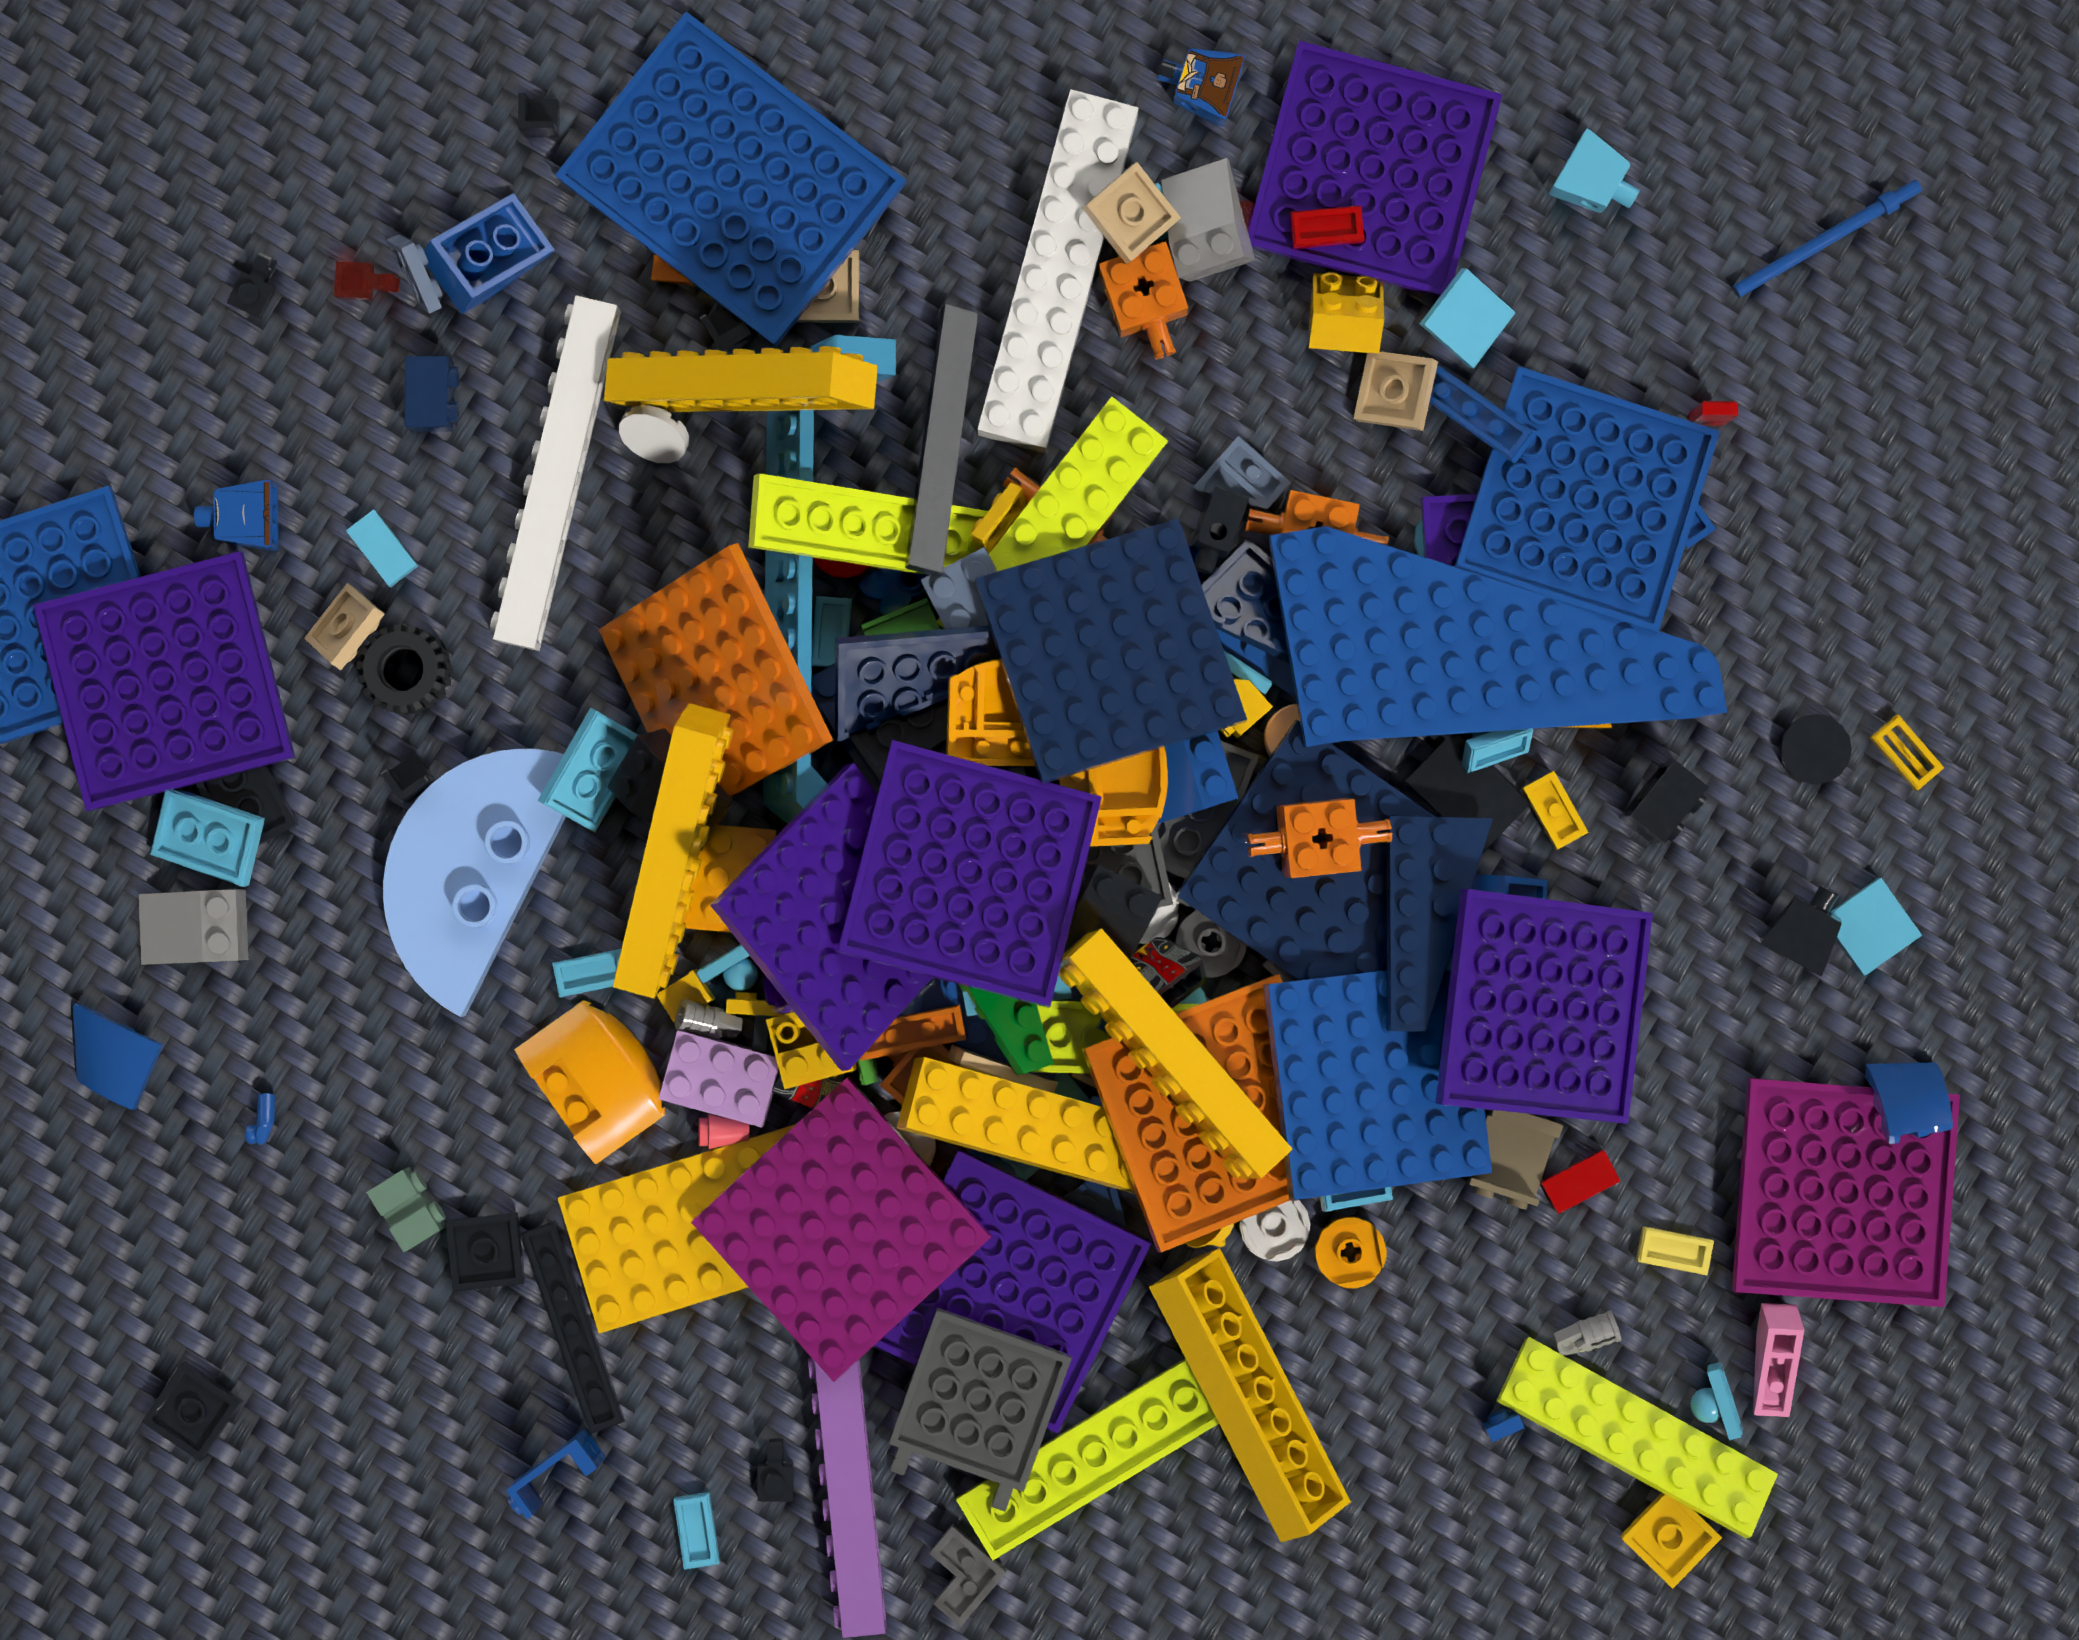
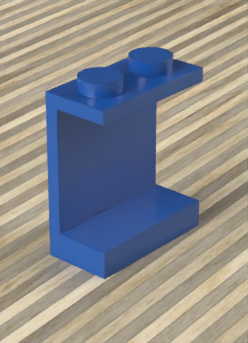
[506,1428,606,1519]

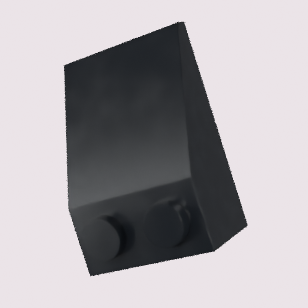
[607,728,734,851]
[1063,864,1163,960]

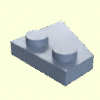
[386,234,442,314]
[1193,436,1292,509]

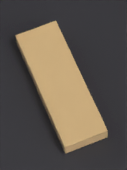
[948,1045,1057,1093]

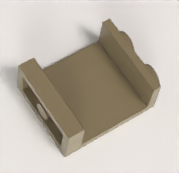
[1465,1110,1563,1210]

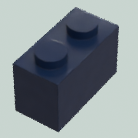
[405,356,459,432]

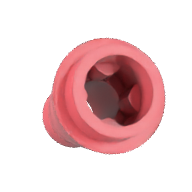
[698,1114,749,1149]

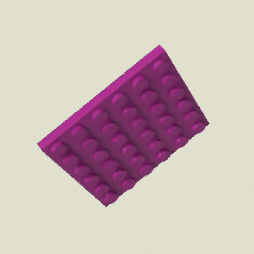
[691,1077,992,1382]
[1732,1078,1960,1307]

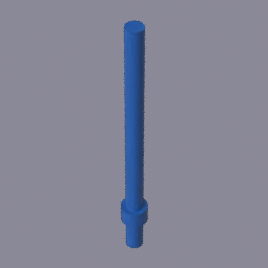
[1732,179,1922,298]

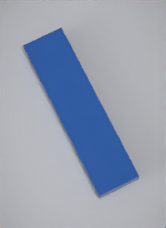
[1426,357,1536,464]

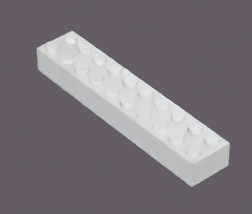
[978,89,1139,454]

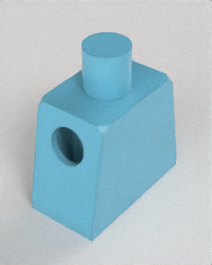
[1548,129,1640,213]

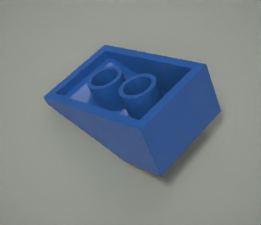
[424,193,555,314]
[1156,731,1239,825]

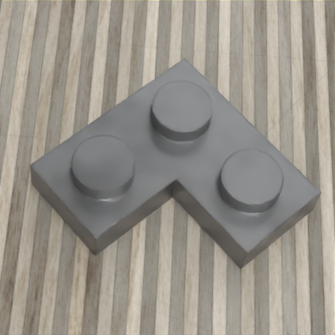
[929,1524,1007,1627]

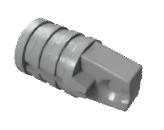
[675,999,743,1039]
[1553,1310,1622,1356]

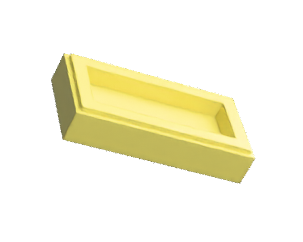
[1636,1226,1714,1275]

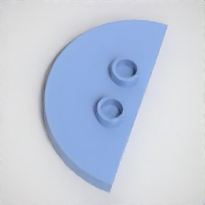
[383,749,566,1017]

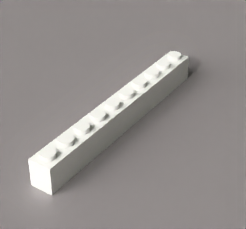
[490,296,621,651]

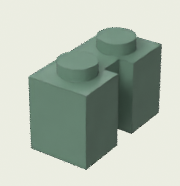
[366,1167,446,1253]

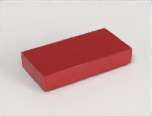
[1290,205,1364,249]
[1688,401,1738,426]
[1540,1149,1621,1214]

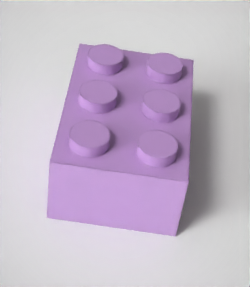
[659,1030,780,1127]

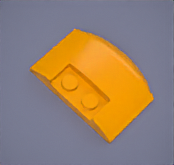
[946,659,1035,766]
[1059,747,1168,846]
[514,1000,666,1164]

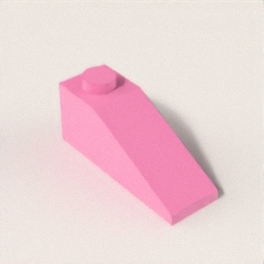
[1753,1303,1804,1417]

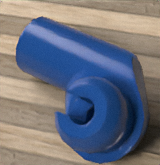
[245,1093,276,1145]

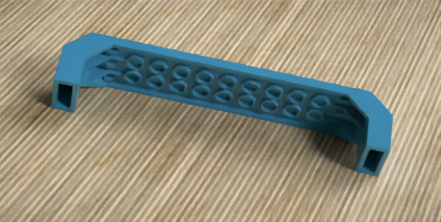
[763,335,896,824]

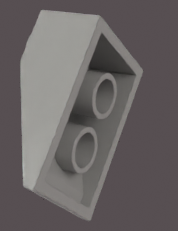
[1161,158,1255,282]
[139,889,249,965]

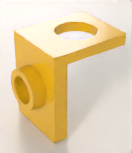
[657,969,716,1023]

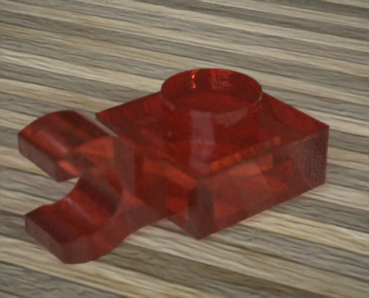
[334,261,400,300]

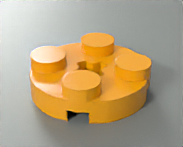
[1315,1216,1387,1288]

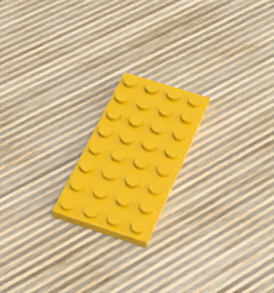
[558,1124,796,1334]

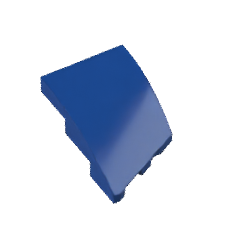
[73,1003,164,1110]
[1865,1062,1953,1144]

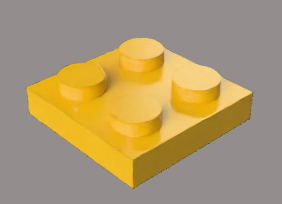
[1620,1493,1722,1589]

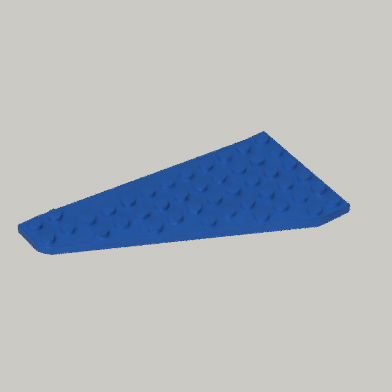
[1268,526,1727,748]

